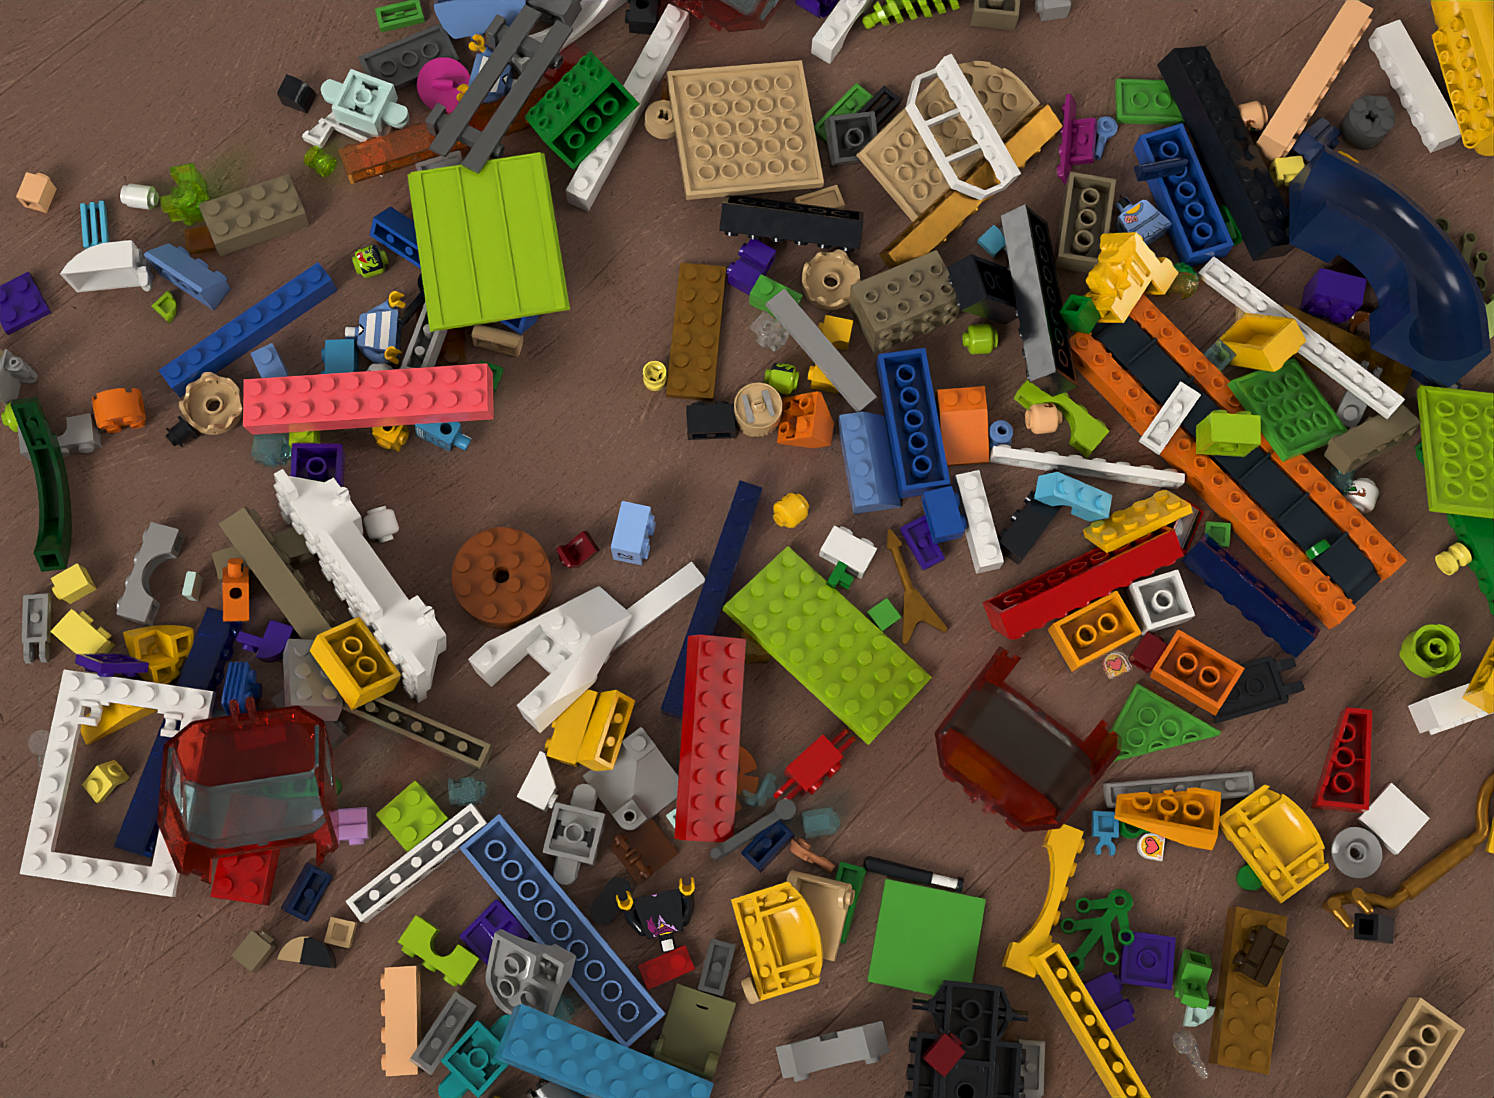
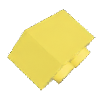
[50,609,116,654]

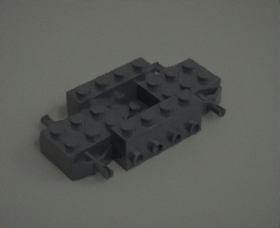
[904,980,1028,1098]

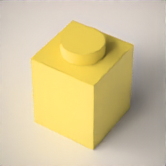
[51,563,97,604]

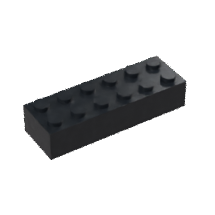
[719,195,864,252]

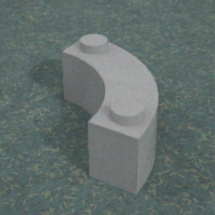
[776,1021,890,1082]

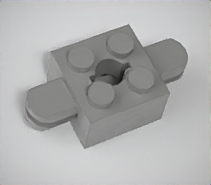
[542,784,607,885]

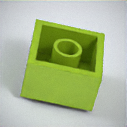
[1196,410,1261,457]
[376,781,450,852]

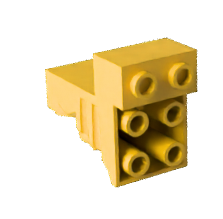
[1084,232,1178,323]

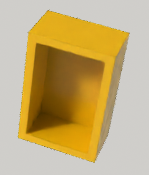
[1215,313,1307,372]

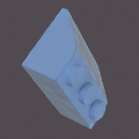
[144,243,231,311]

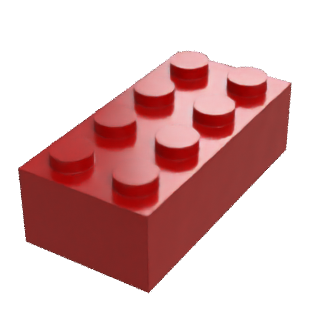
[210,794,290,906]

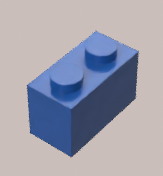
[921,486,967,544]

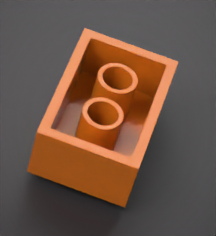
[1150,629,1245,716]

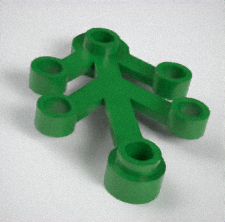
[1061,889,1134,974]

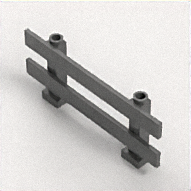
[425,5,573,174]

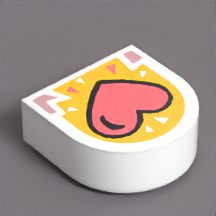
[1137,833,1165,861]

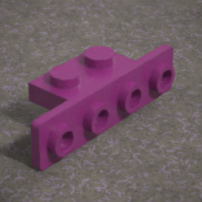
[1057,94,1097,185]

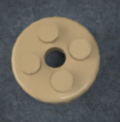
[802,249,860,310]
[179,372,243,435]

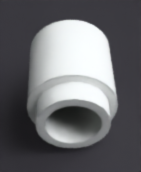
[120,183,159,210]

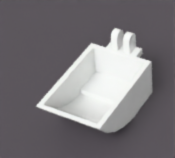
[60,240,154,292]

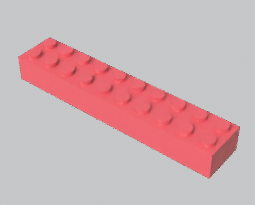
[243,363,494,435]

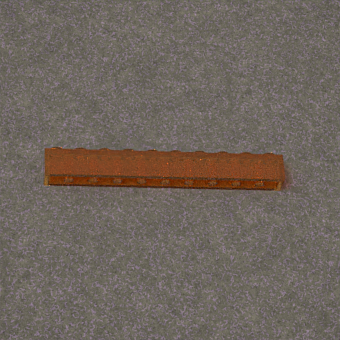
[338,81,559,185]

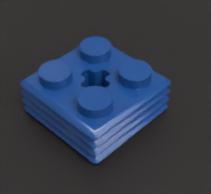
[221,661,262,729]

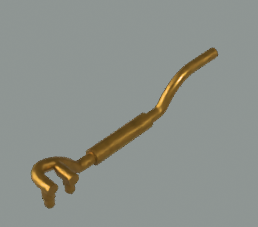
[1322,772,1494,930]

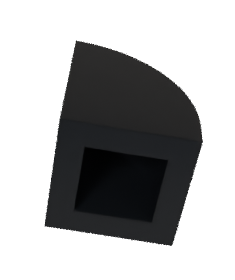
[277,74,317,113]
[1354,913,1394,944]
[300,938,336,968]

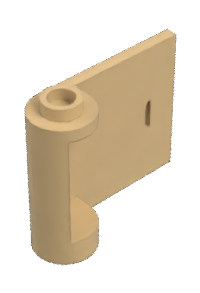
[786,870,855,962]

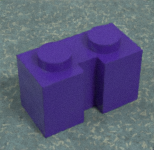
[726,239,776,296]
[1083,971,1135,1031]

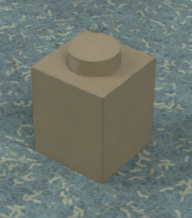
[232,930,278,972]

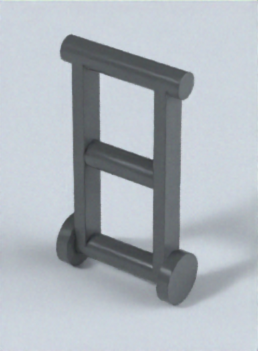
[710,799,796,862]

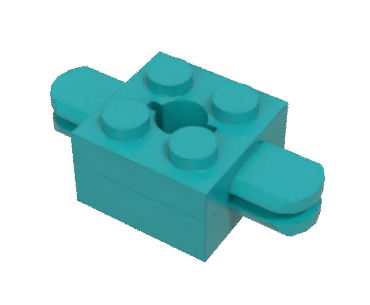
[438,1014,511,1098]

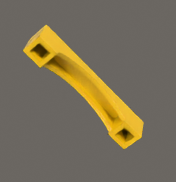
[1001,821,1085,978]

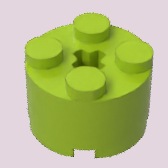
[1399,624,1461,678]

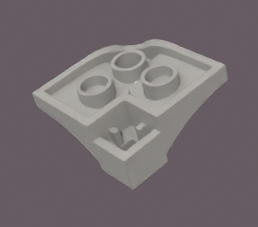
[583,727,679,831]
[486,929,576,1016]

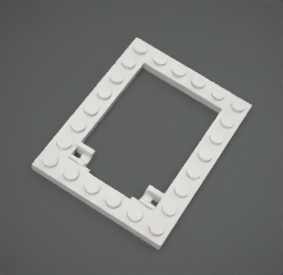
[20,669,216,897]

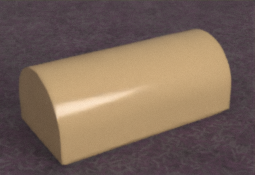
[471,324,523,357]

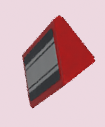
[1170,499,1204,555]

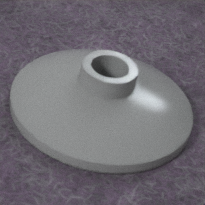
[1331,827,1382,878]

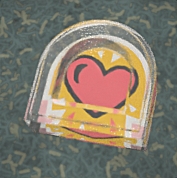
[1102,651,1133,681]

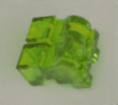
[160,163,209,226]

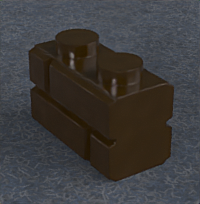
[1232,925,1290,987]

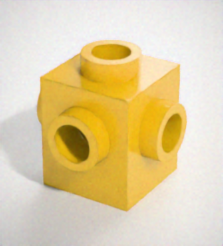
[372,425,410,452]

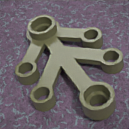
[1434,217,1490,295]

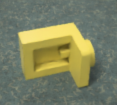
[82,760,129,804]

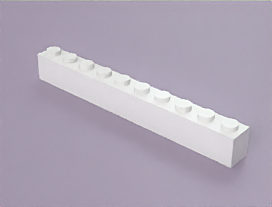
[566,4,689,212]

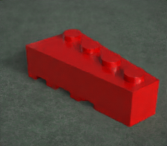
[1311,707,1372,813]

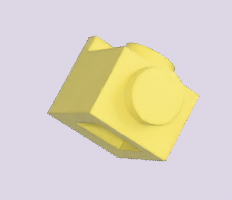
[1268,156,1306,188]

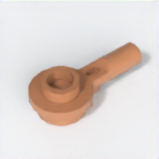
[789,837,835,873]

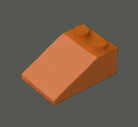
[935,386,989,466]

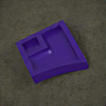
[459,899,532,965]

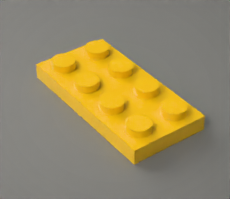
[1083,490,1193,553]

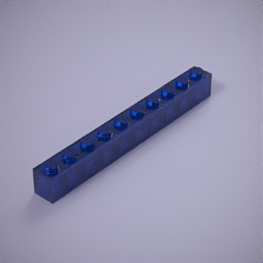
[661,480,763,720]
[114,607,242,858]

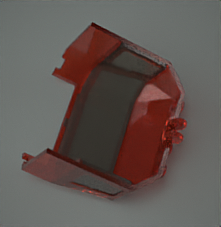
[934,646,1122,832]

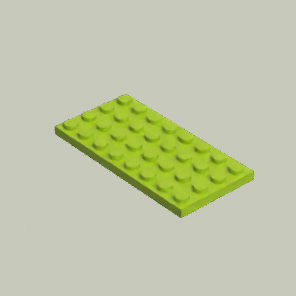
[722,546,932,745]

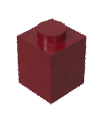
[1127,632,1168,674]
[921,1033,965,1077]

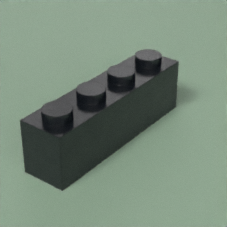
[997,468,1063,565]

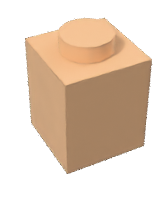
[16,172,57,213]

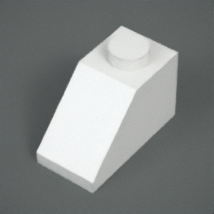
[517,751,559,812]

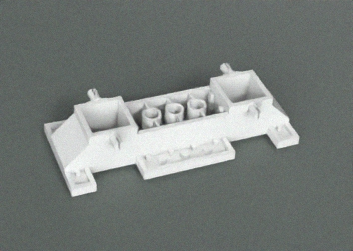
[273,469,446,703]

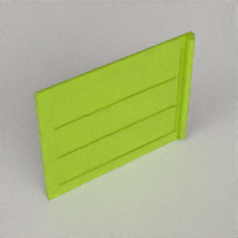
[407,152,570,332]

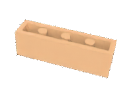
[380,966,422,1076]

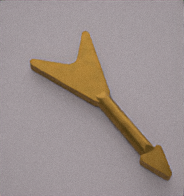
[887,529,948,645]

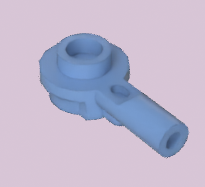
[1094,116,1118,160]

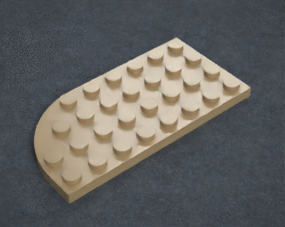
[856,61,1040,222]

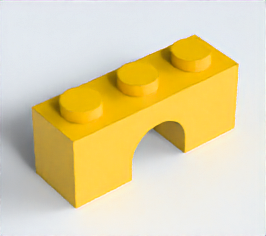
[807,315,853,394]

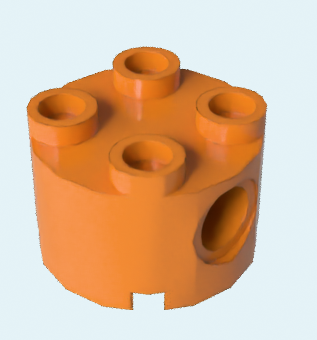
[91,388,147,433]

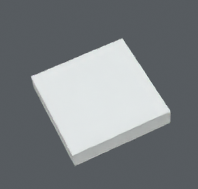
[1356,783,1430,855]

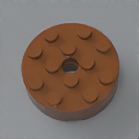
[451,527,553,629]

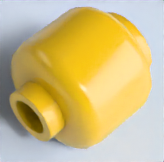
[773,493,809,528]

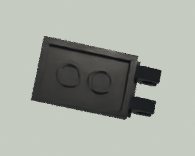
[1212,655,1305,724]

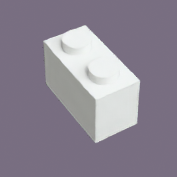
[819,525,877,579]

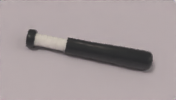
[863,856,964,892]

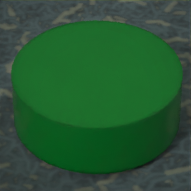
[1305,539,1331,560]
[1236,865,1262,891]

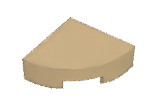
[278,936,310,962]

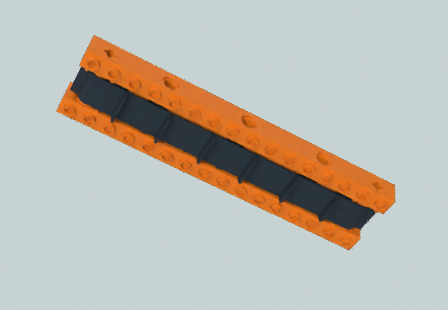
[1069,294,1407,629]

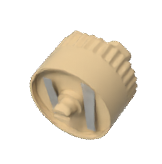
[734,383,782,437]

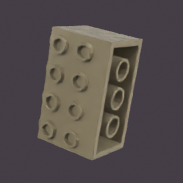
[849,250,960,353]

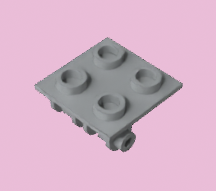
[0,349,38,405]

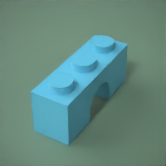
[1034,472,1112,521]

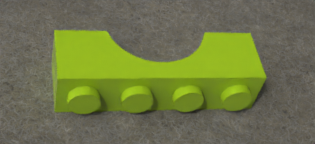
[1014,380,1109,458]

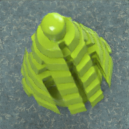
[862,0,960,29]

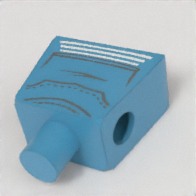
[415,422,472,452]

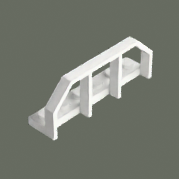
[905,54,1021,200]

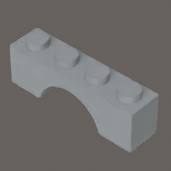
[116,522,186,626]

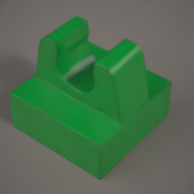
[826,561,854,590]

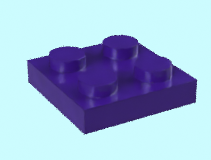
[0,272,52,335]
[75,653,149,677]
[1119,931,1176,990]

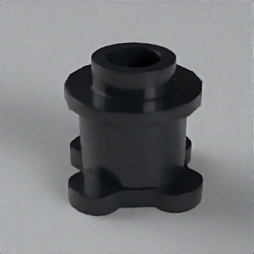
[165,416,198,447]

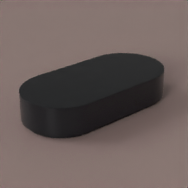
[590,877,632,925]

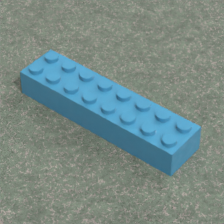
[494,1004,714,1098]

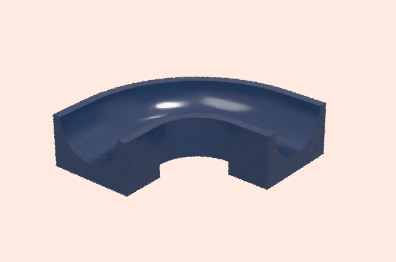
[1289,146,1491,387]

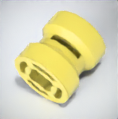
[643,361,667,391]
[1435,542,1472,575]

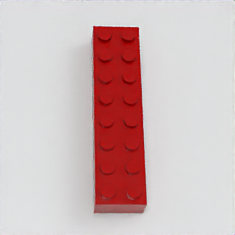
[982,526,1184,640]
[674,634,746,842]

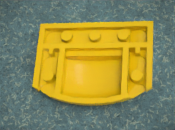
[1219,785,1329,904]
[731,881,823,1001]

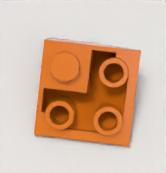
[777,391,834,448]

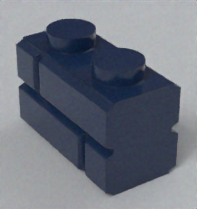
[1293,117,1341,162]

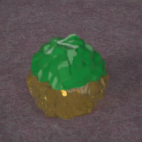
[1165,262,1199,300]

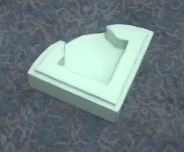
[1182,1005,1215,1027]

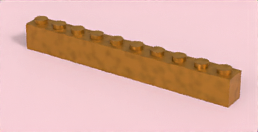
[879,104,1063,269]

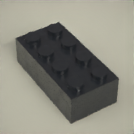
[947,254,1018,324]

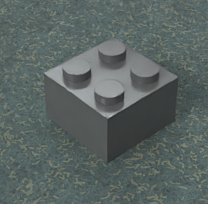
[824,111,877,167]

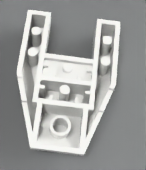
[468,586,633,733]

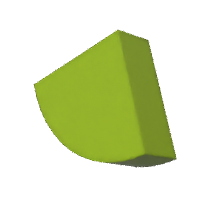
[151,290,177,324]

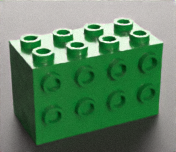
[524,51,640,170]

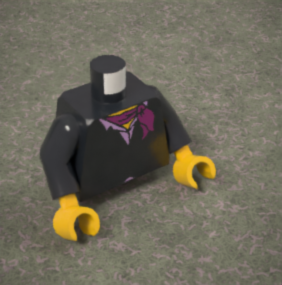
[616,877,695,952]

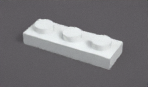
[1139,381,1201,455]

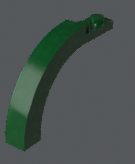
[11,397,72,572]

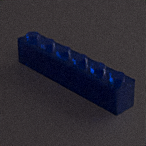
[1181,533,1320,658]

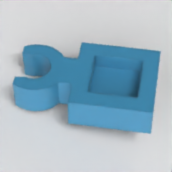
[1091,811,1119,856]

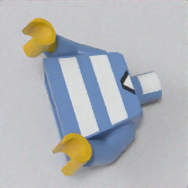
[456,34,517,110]
[345,291,405,364]

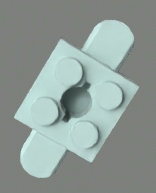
[321,69,410,137]

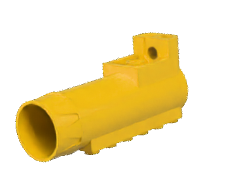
[1430,0,1494,156]

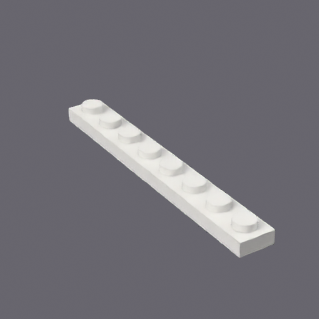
[989,444,1185,489]

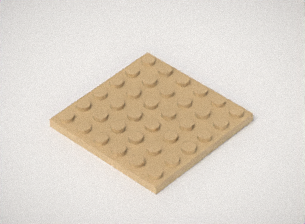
[666,60,824,200]

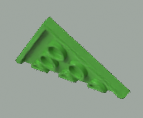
[1091,683,1221,767]

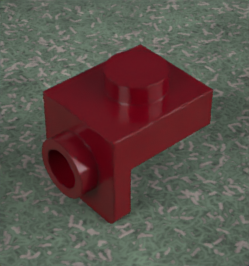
[556,531,600,568]

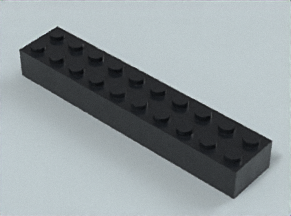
[1157,46,1296,261]

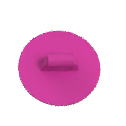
[417,57,470,113]

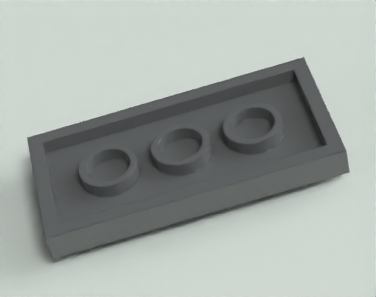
[358,23,461,91]

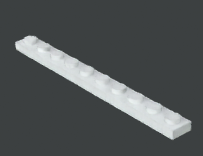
[1198,257,1405,419]

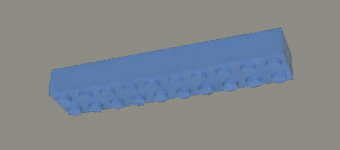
[459,814,666,1047]

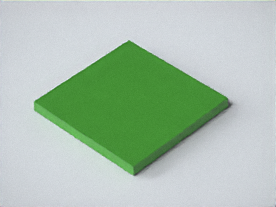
[1227,358,1347,462]
[867,879,986,995]

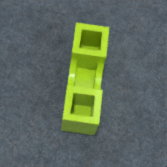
[398,915,482,987]

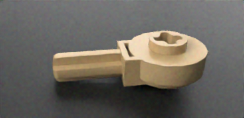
[644,100,676,139]

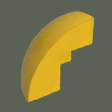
[123,625,194,685]

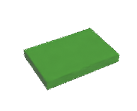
[1115,78,1185,125]

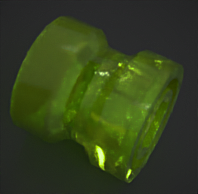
[303,145,337,177]

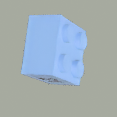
[611,501,656,565]

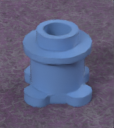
[988,420,1013,449]

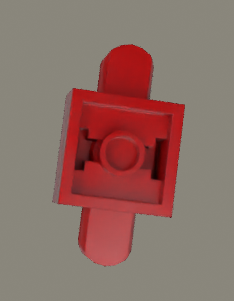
[773,728,857,800]

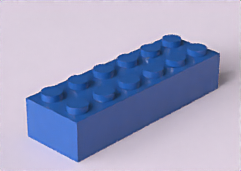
[1133,123,1234,267]
[876,348,950,498]

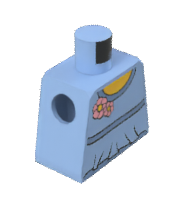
[1114,197,1172,246]

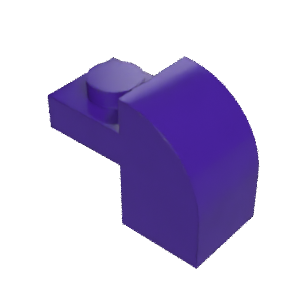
[236,620,298,663]

